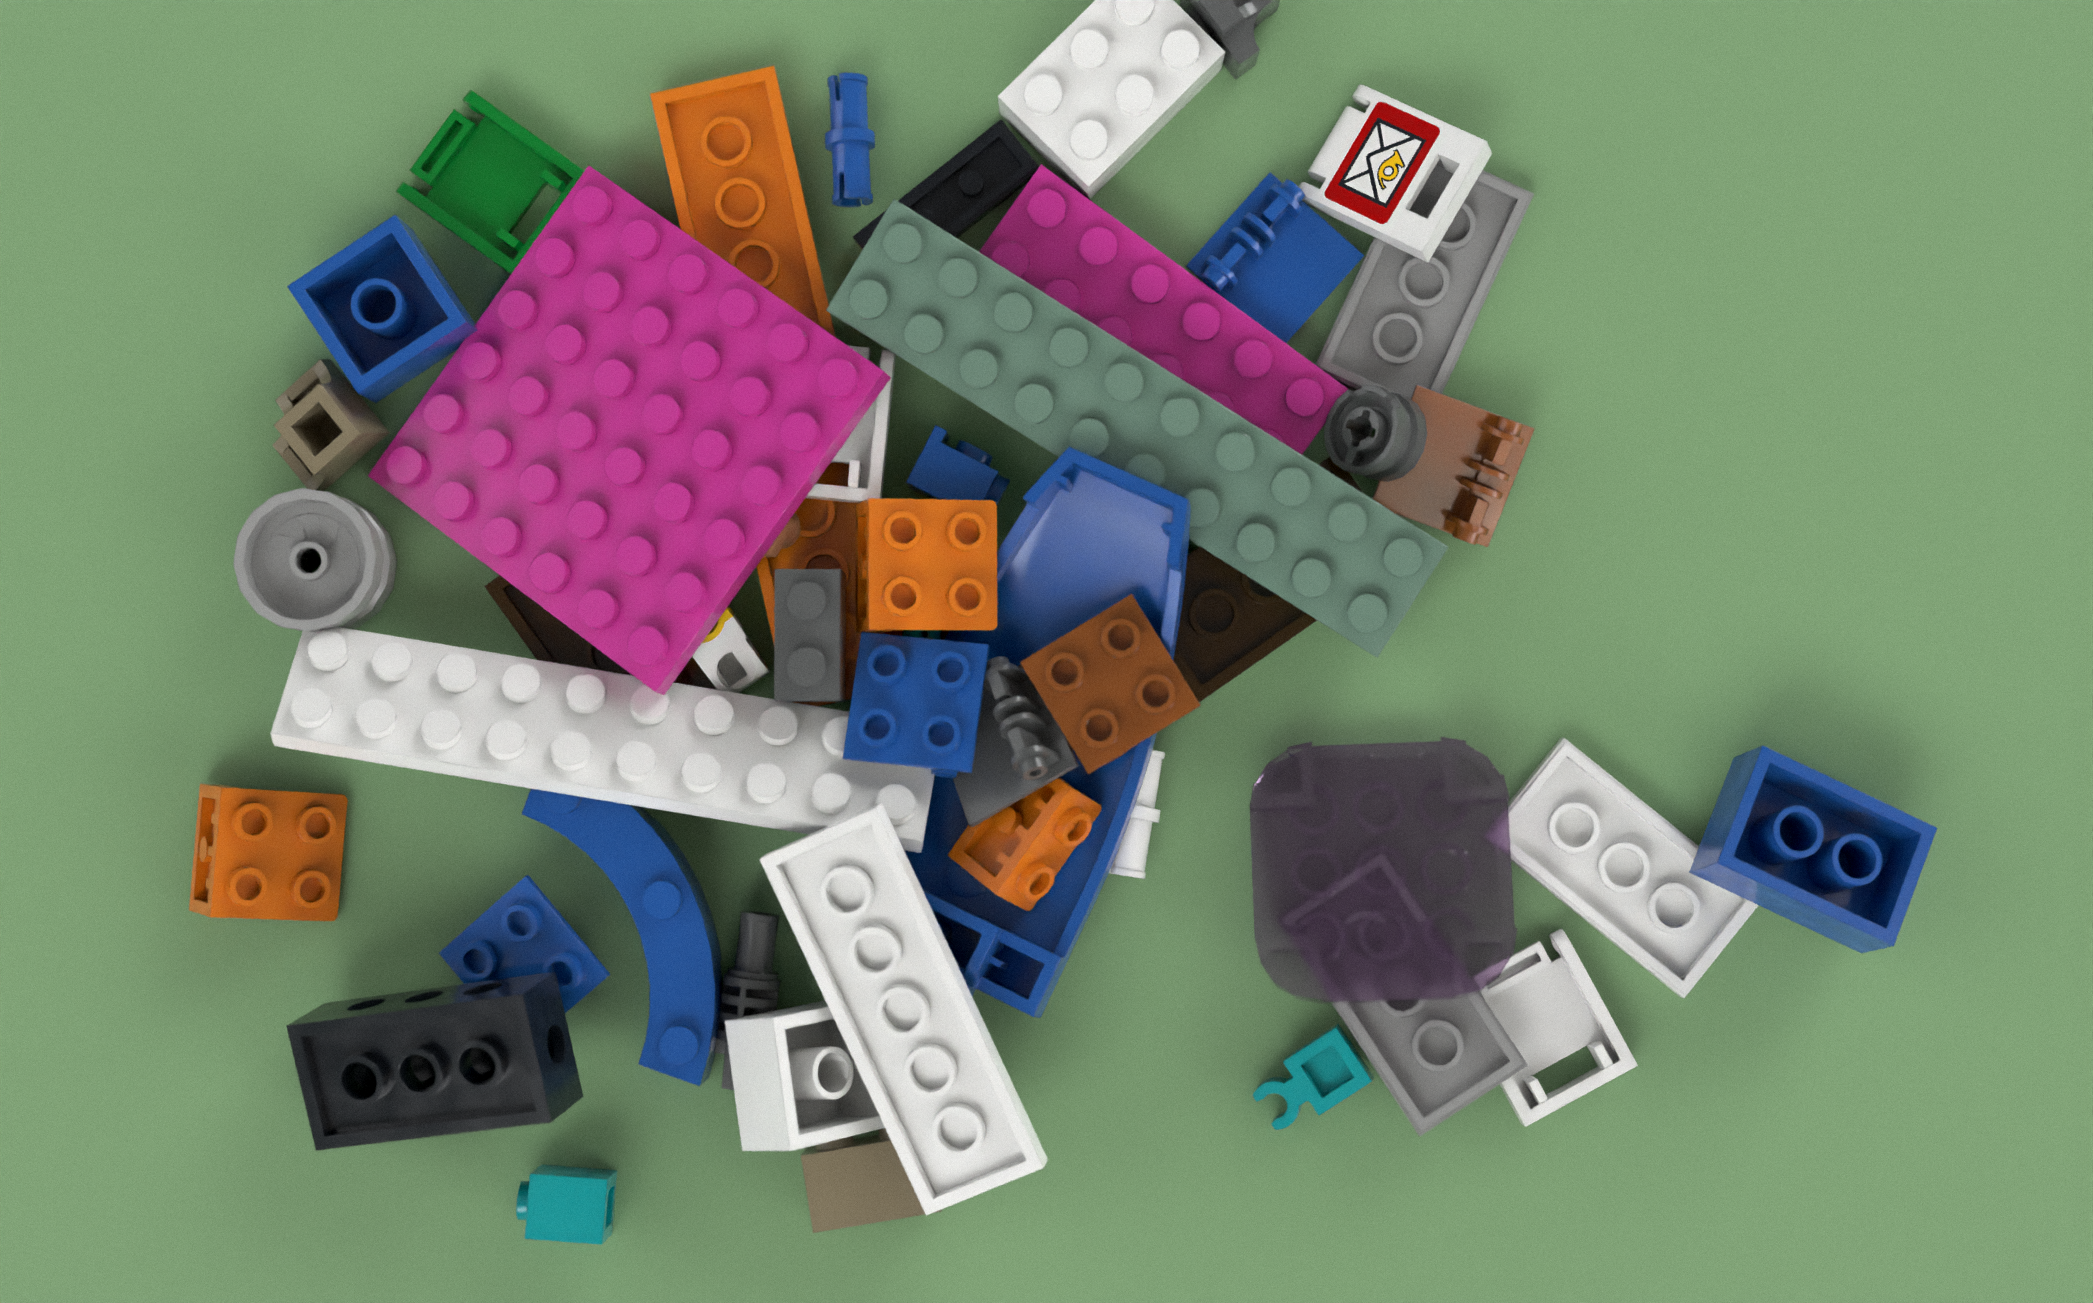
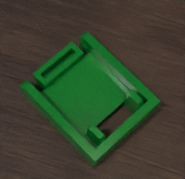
[396,90,584,275]

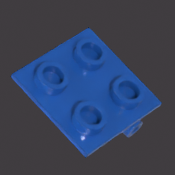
[1186,172,1364,343]
[843,632,989,778]
[439,875,611,1013]

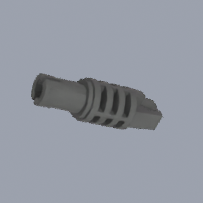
[714,911,781,1090]

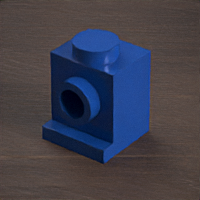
[906,425,1010,507]

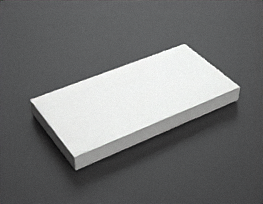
[1482,738,1758,998]

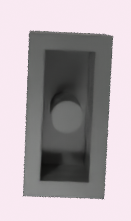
[774,569,846,702]

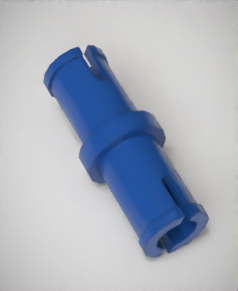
[825,73,875,208]

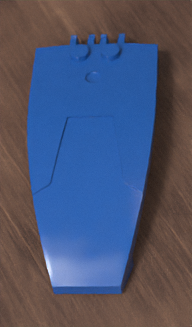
[904,447,1191,1018]

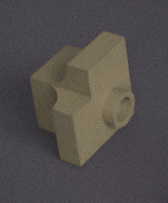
[272,359,390,491]

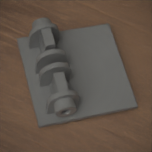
[953,656,1078,827]

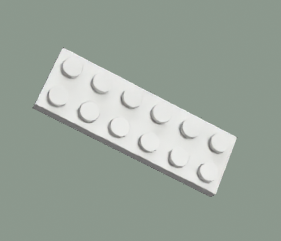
[760,803,1048,1216]

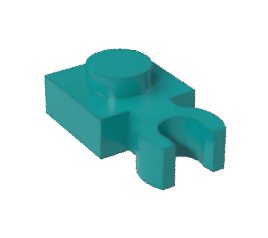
[1253,1024,1374,1130]

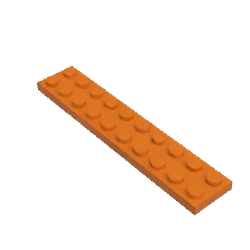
[650,66,903,707]

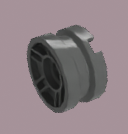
[1324,384,1427,482]

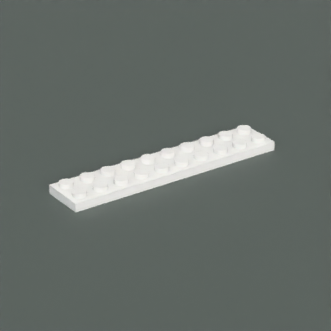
[271,627,935,853]

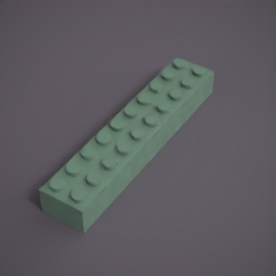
[826,199,1448,658]

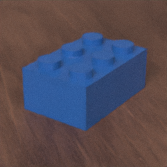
[1689,745,1937,953]

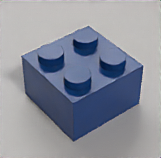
[287,215,477,403]

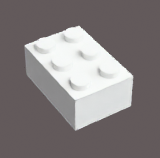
[998,0,1225,200]

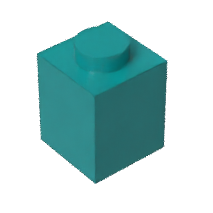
[516,1164,617,1245]

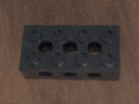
[286,972,584,1151]

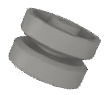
[233,488,397,632]

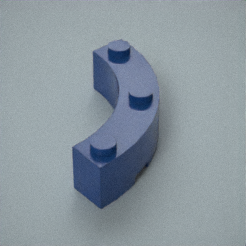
[522,789,722,1086]

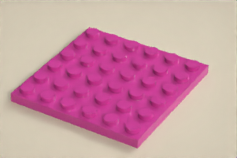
[368,166,891,695]

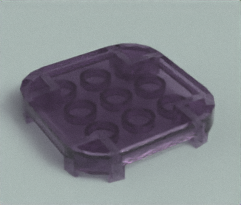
[1250,737,1517,1004]

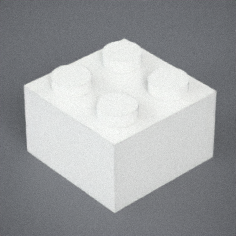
[725,1000,885,1151]

